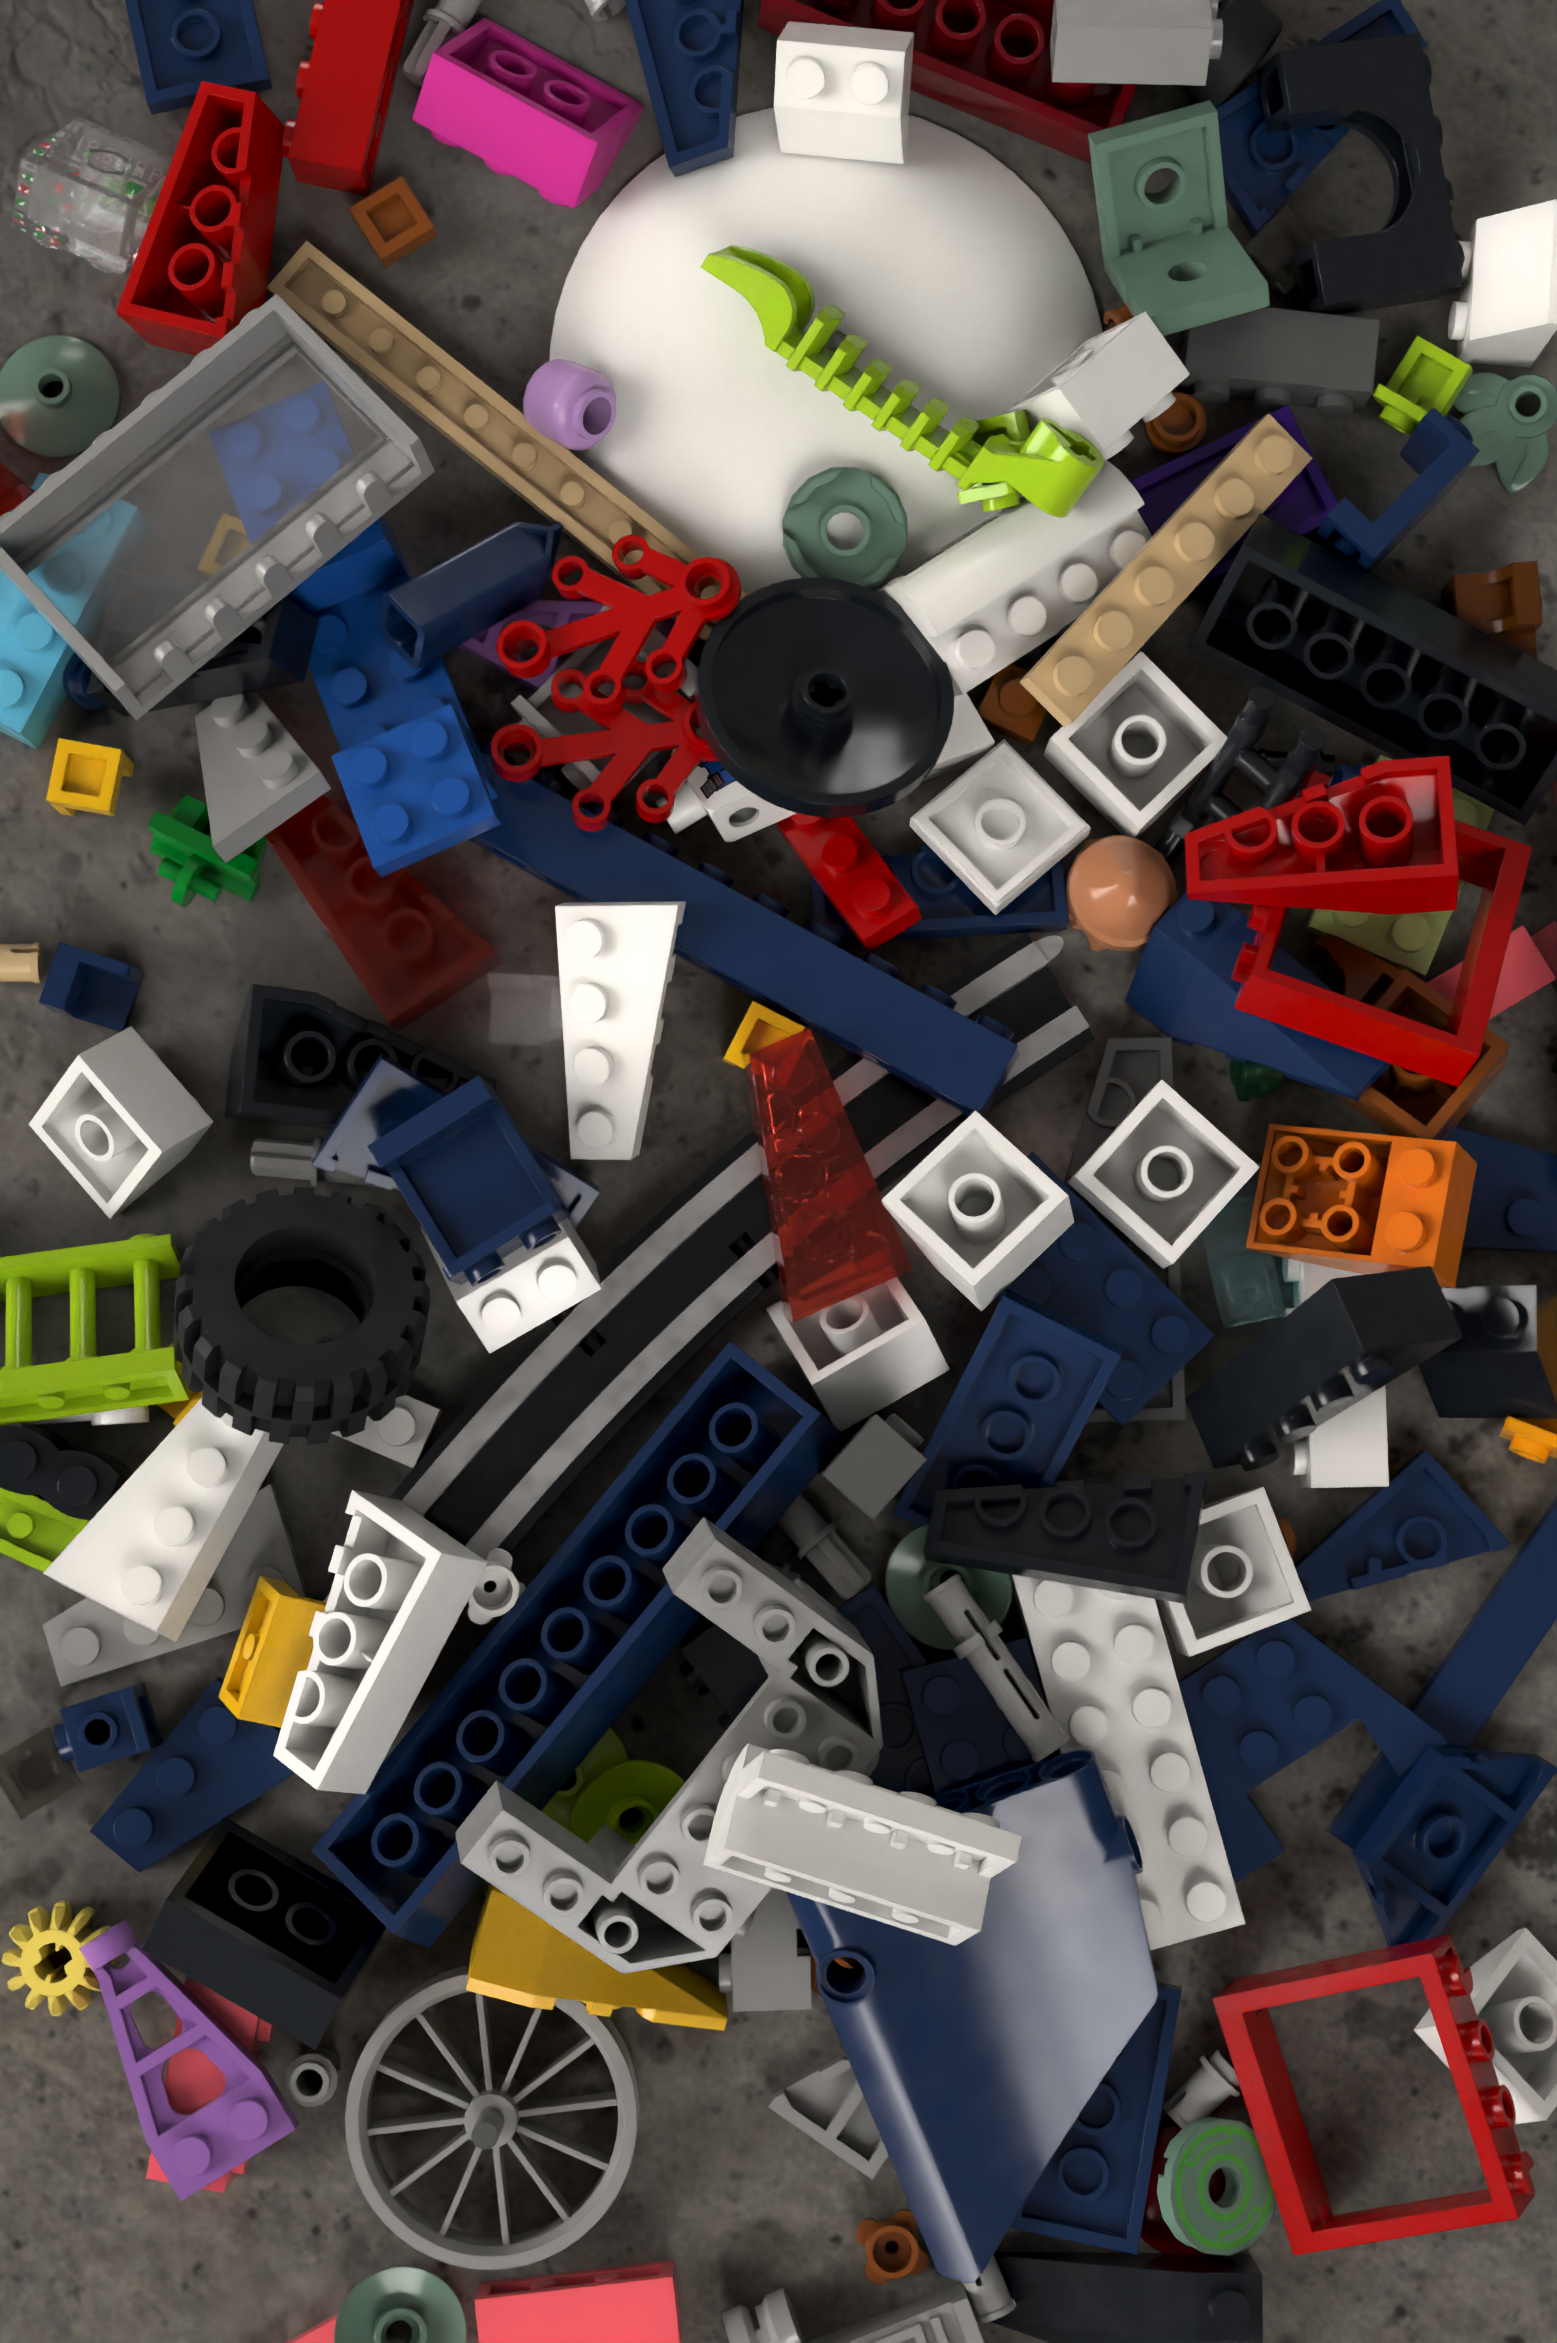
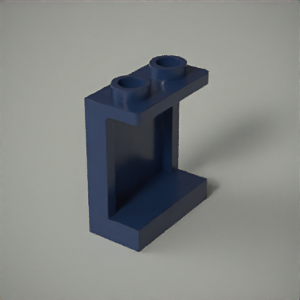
[1311,408,1480,572]
[367,1075,571,1287]

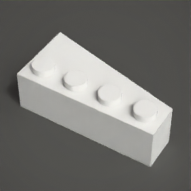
[43,1398,283,1642]
[273,1490,488,1794]

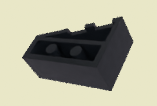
[86,572,319,716]

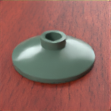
[0,335,121,459]
[885,1524,1012,1650]
[334,2266,467,2343]

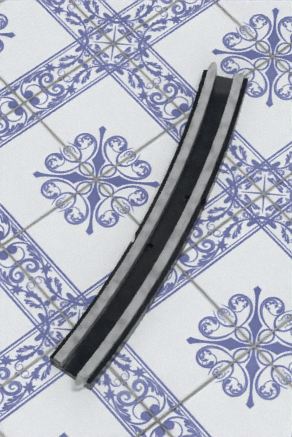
[311,932,1095,1623]

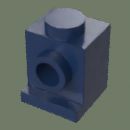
[54,1682,163,1773]

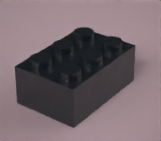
[142,1817,387,2050]

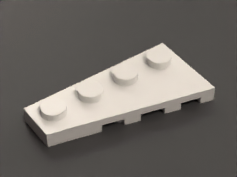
[555,901,686,1160]

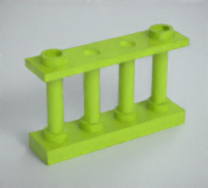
[0,1233,189,1426]

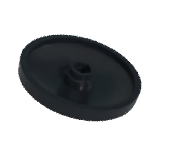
[695,578,954,818]

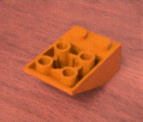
[1245,1124,1477,1288]

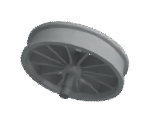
[345,1964,640,2270]

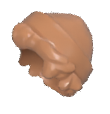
[1066,835,1179,952]

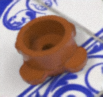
[856,2209,928,2284]

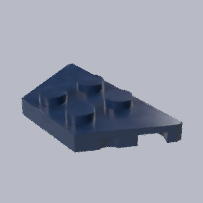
[1352,1746,1557,1947]

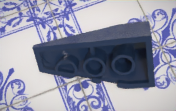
[1125,891,1391,1101]

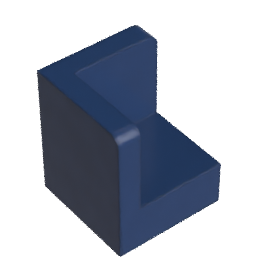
[39,942,145,1032]

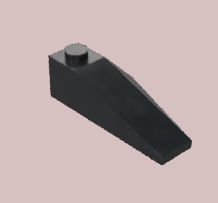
[991,2252,1263,2343]

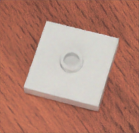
[909,739,1091,915]

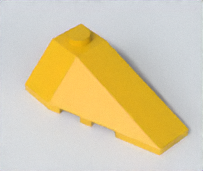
[466,1883,728,2031]

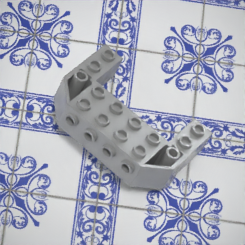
[455,1517,883,1974]

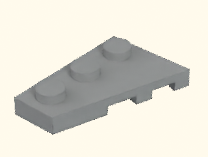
[195,691,332,863]

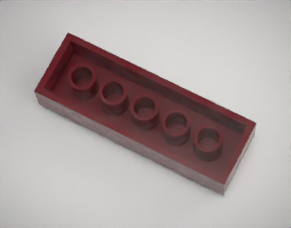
[757,0,1137,164]

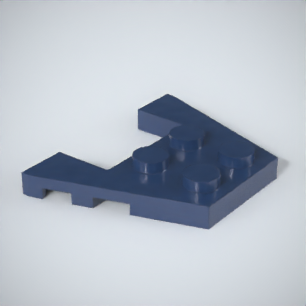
[1178,1618,1448,1883]

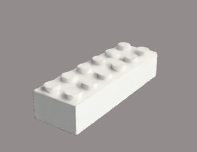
[1011,1575,1245,1951]

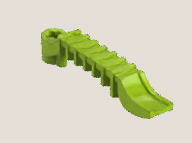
[700,245,1105,518]

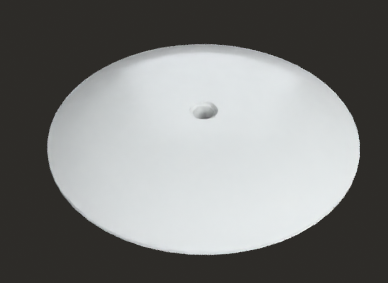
[550,107,1102,595]

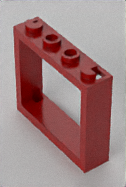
[1231,770,1532,1087]
[1212,1934,1535,2256]

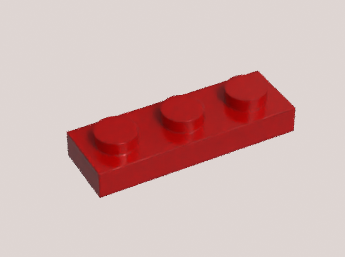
[774,813,922,953]

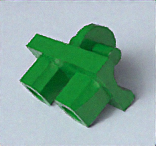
[147,795,267,907]

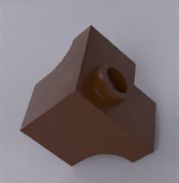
[1440,561,1543,660]

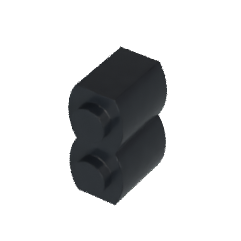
[0,1425,133,1520]

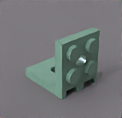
[1088,100,1270,336]

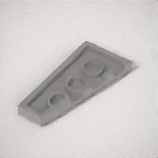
[42,1483,309,1687]

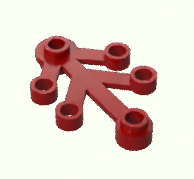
[497,535,742,713]
[491,660,718,832]

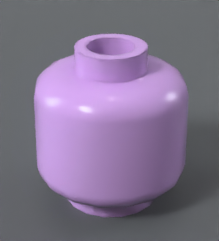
[523,359,616,451]

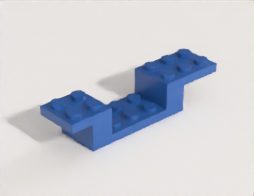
[209,383,502,877]

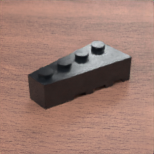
[1185,1266,1463,1471]

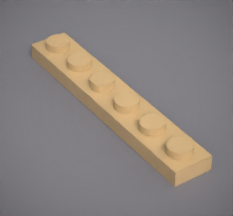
[1019,413,1312,727]

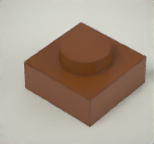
[349,176,437,268]
[977,663,1048,747]

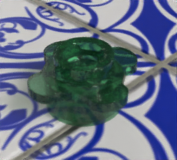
[1229,1060,1284,1102]

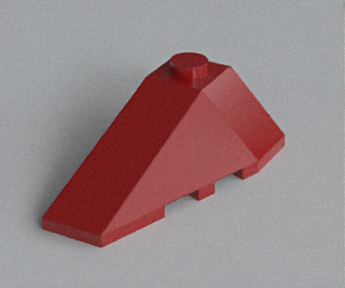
[1185,756,1459,915]

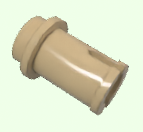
[0,942,44,983]

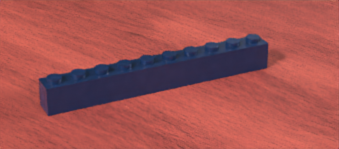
[468,743,1019,1118]

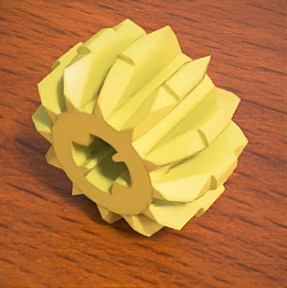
[2,1900,118,2016]

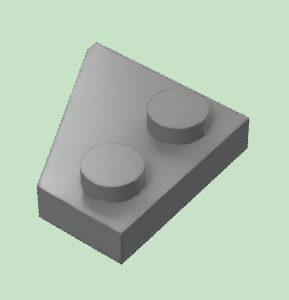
[768,2053,889,2180]

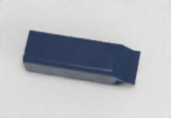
[378,522,563,669]

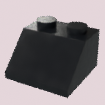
[1418,1285,1557,1419]

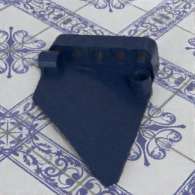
[786,1749,1158,2283]

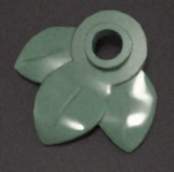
[1453,372,1557,494]

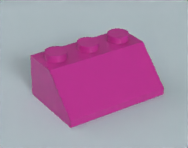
[412,17,645,209]

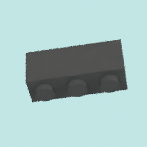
[1177,307,1380,418]
[819,1413,927,1520]

